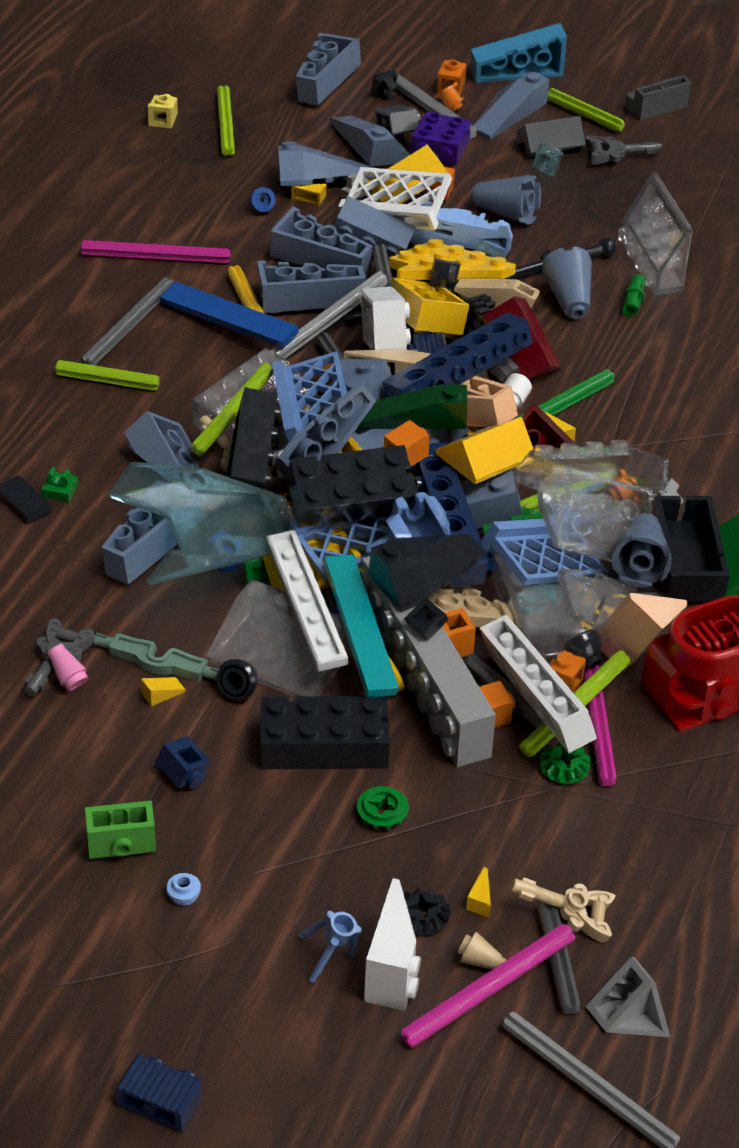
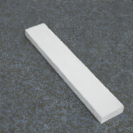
[266,530,348,672]

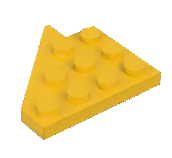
[389,239,516,280]

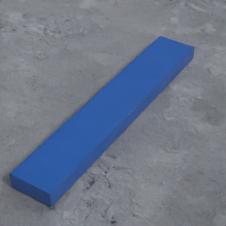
[160,282,299,349]

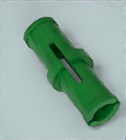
[622,274,646,317]

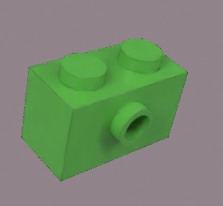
[85,801,156,859]

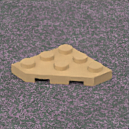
[430,585,514,627]

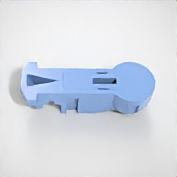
[410,202,513,258]

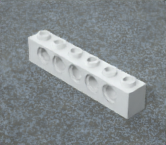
[480,615,597,753]

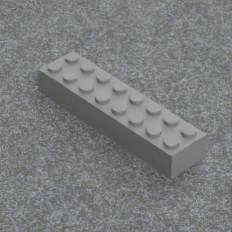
[360,556,496,767]

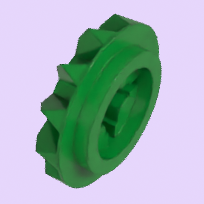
[539,742,590,784]
[357,786,409,831]

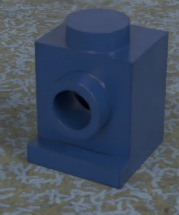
[154,736,211,789]

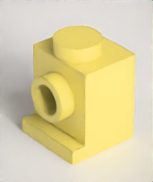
[148,94,178,128]

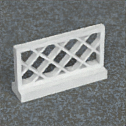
[338,167,452,231]

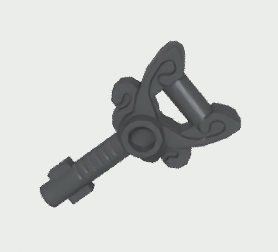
[585,136,662,164]
[24,618,95,696]

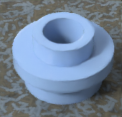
[167,873,201,905]

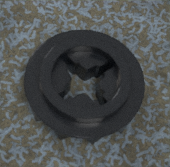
[404,887,450,935]

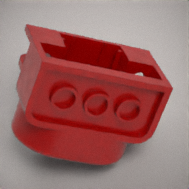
[641,596,739,733]

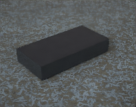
[0,475,52,524]

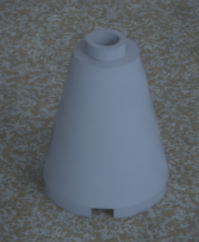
[470,175,541,225]
[542,247,592,319]
[612,513,672,588]

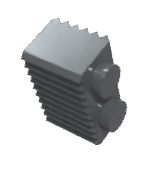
[375,104,421,136]

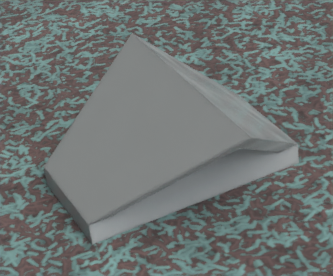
[586,957,670,1038]

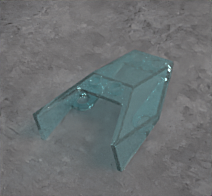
[109,462,294,585]

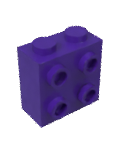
[411,112,471,166]

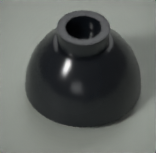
[562,629,603,670]
[216,659,258,702]

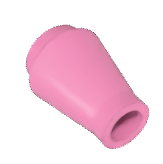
[47,644,89,692]

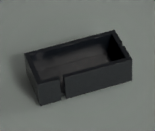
[221,387,281,514]
[286,445,418,528]
[651,496,730,601]
[261,696,390,769]

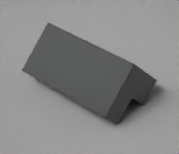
[625,75,691,120]
[516,116,586,156]

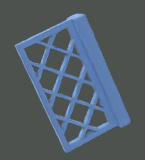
[272,351,347,442]
[290,516,390,583]
[481,517,609,585]

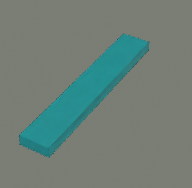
[324,554,399,697]

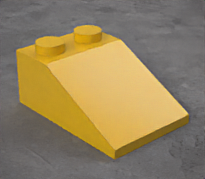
[391,278,469,338]

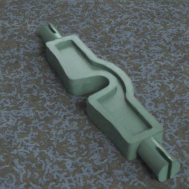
[93,633,218,682]

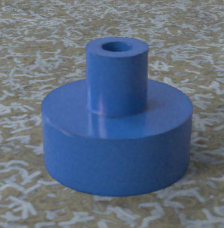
[249,187,275,213]

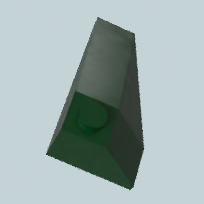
[357,384,467,429]

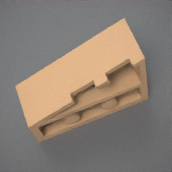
[460,376,518,427]

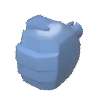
[366,492,451,553]

